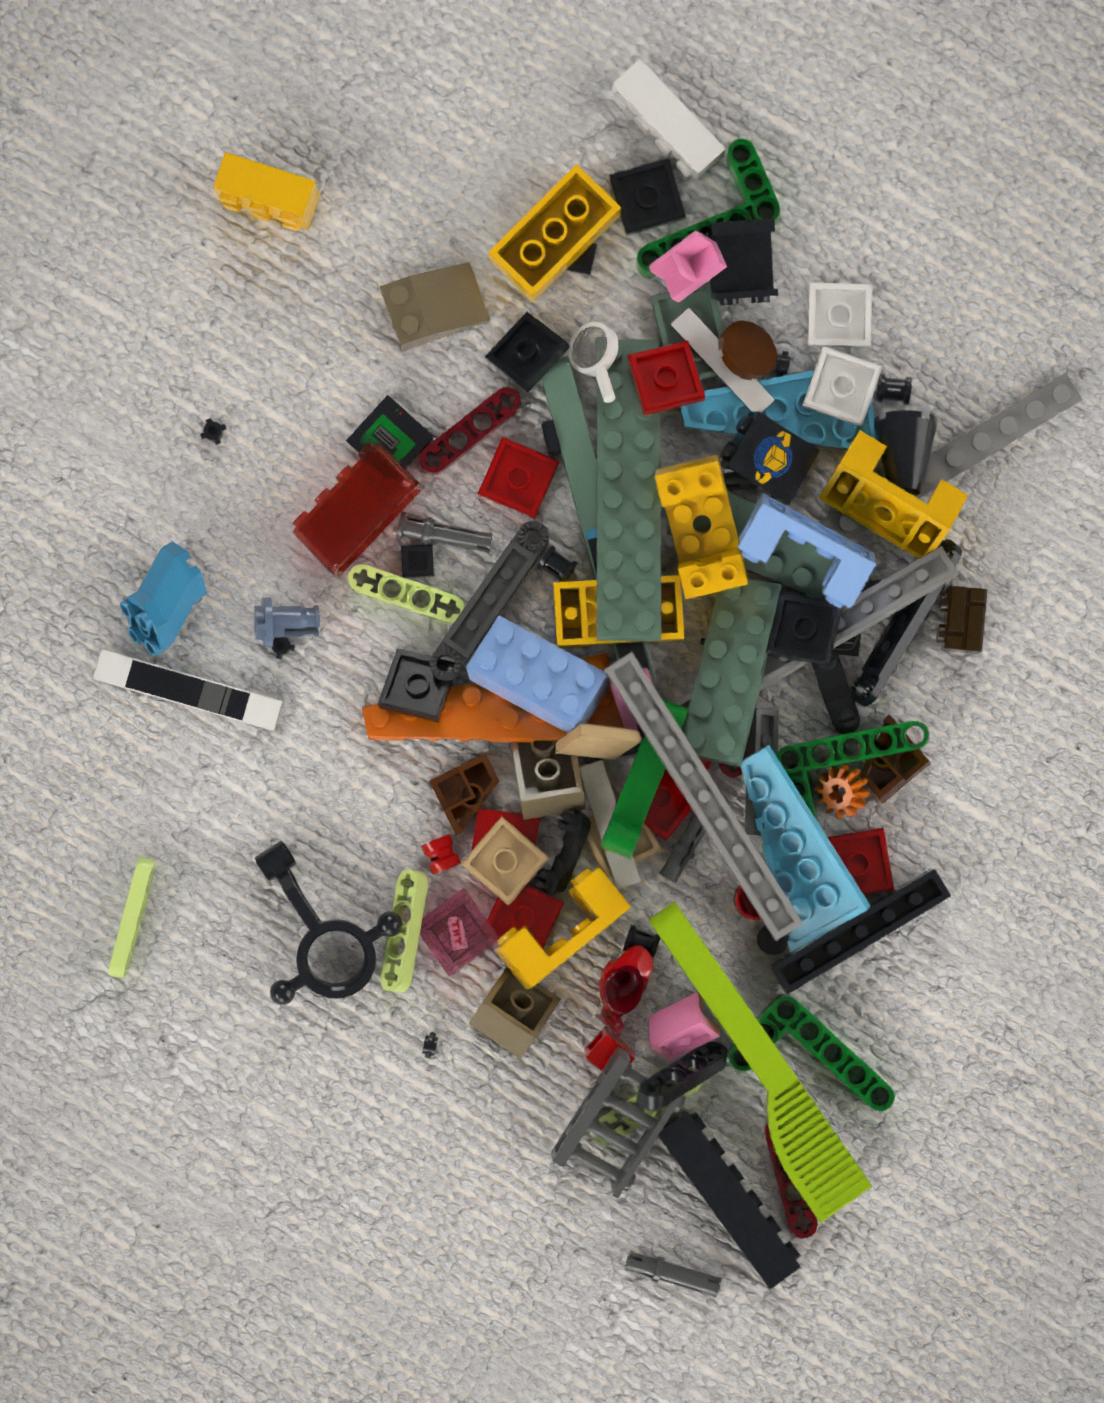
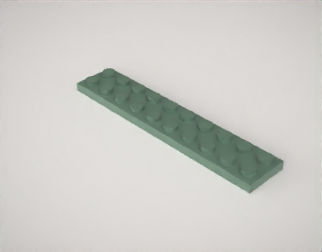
[597,339,661,641]

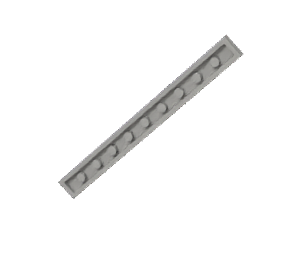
[818,373,1082,540]
[673,546,959,732]
[604,652,803,941]

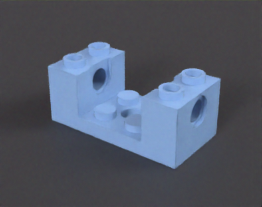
[738,493,876,608]

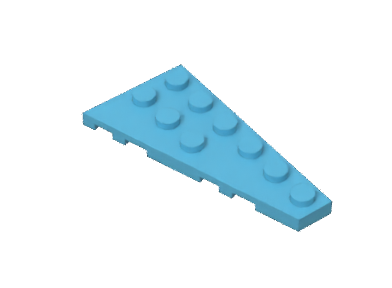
[680,370,877,450]
[741,745,871,952]

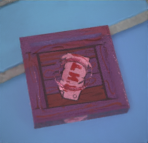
[420,888,500,977]

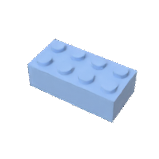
[466,615,610,733]

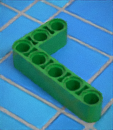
[636,138,780,278]
[600,698,689,859]
[776,721,930,822]
[727,994,895,1111]

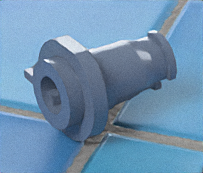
[254,597,320,647]

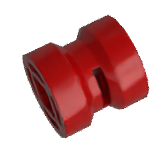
[421,834,461,875]

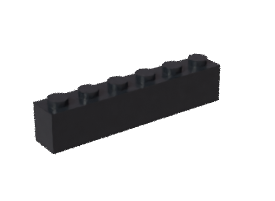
[769,868,951,995]
[658,1109,801,1290]

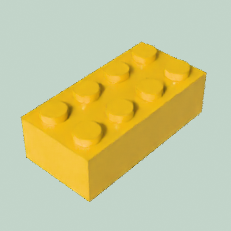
[488,164,621,303]

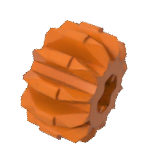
[815,764,870,819]

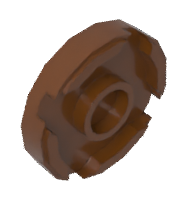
[718,320,778,380]

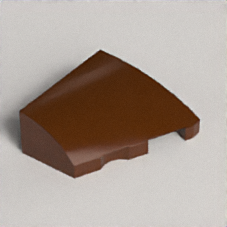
[859,714,931,804]
[429,753,499,835]

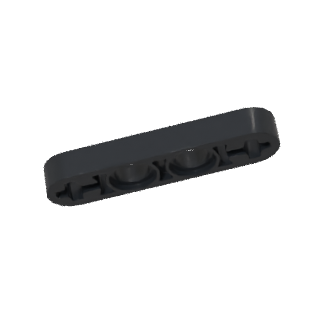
[637,1042,728,1110]

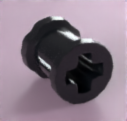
[877,374,912,405]
[537,545,578,582]
[622,924,660,958]

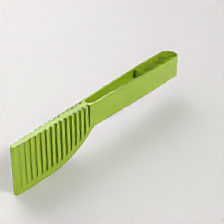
[648,902,873,1223]

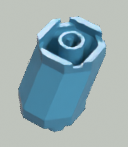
[120,541,207,656]

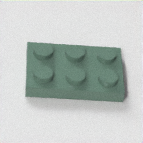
[650,282,724,381]

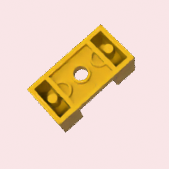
[818,430,969,559]
[655,454,748,599]
[553,575,684,649]
[494,867,631,990]

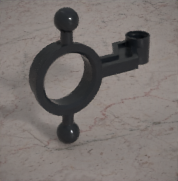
[254,840,402,1005]

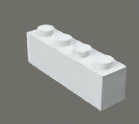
[612,58,726,181]

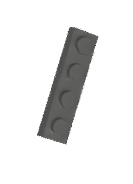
[745,708,779,835]

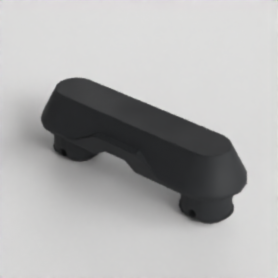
[812,650,860,734]
[535,810,591,895]

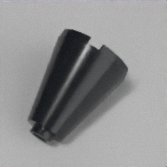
[874,410,937,496]

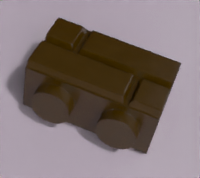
[936,586,988,654]

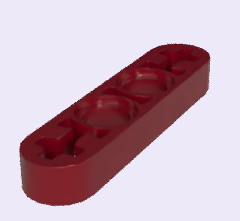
[420,387,521,475]
[764,1122,818,1238]

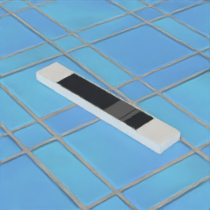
[93,649,283,732]

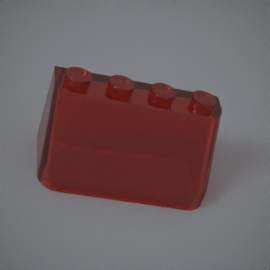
[293,442,426,577]

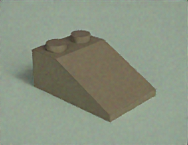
[380,262,490,352]
[511,740,586,820]

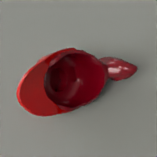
[599,945,653,1036]

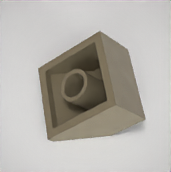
[468,967,561,1059]

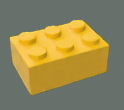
[213,152,320,231]

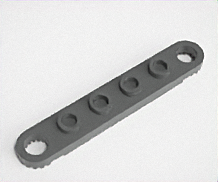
[430,521,549,681]

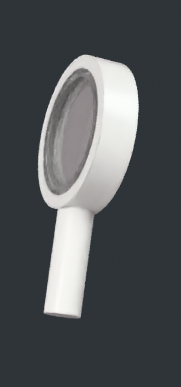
[568,322,618,403]

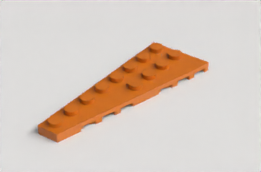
[362,653,625,742]

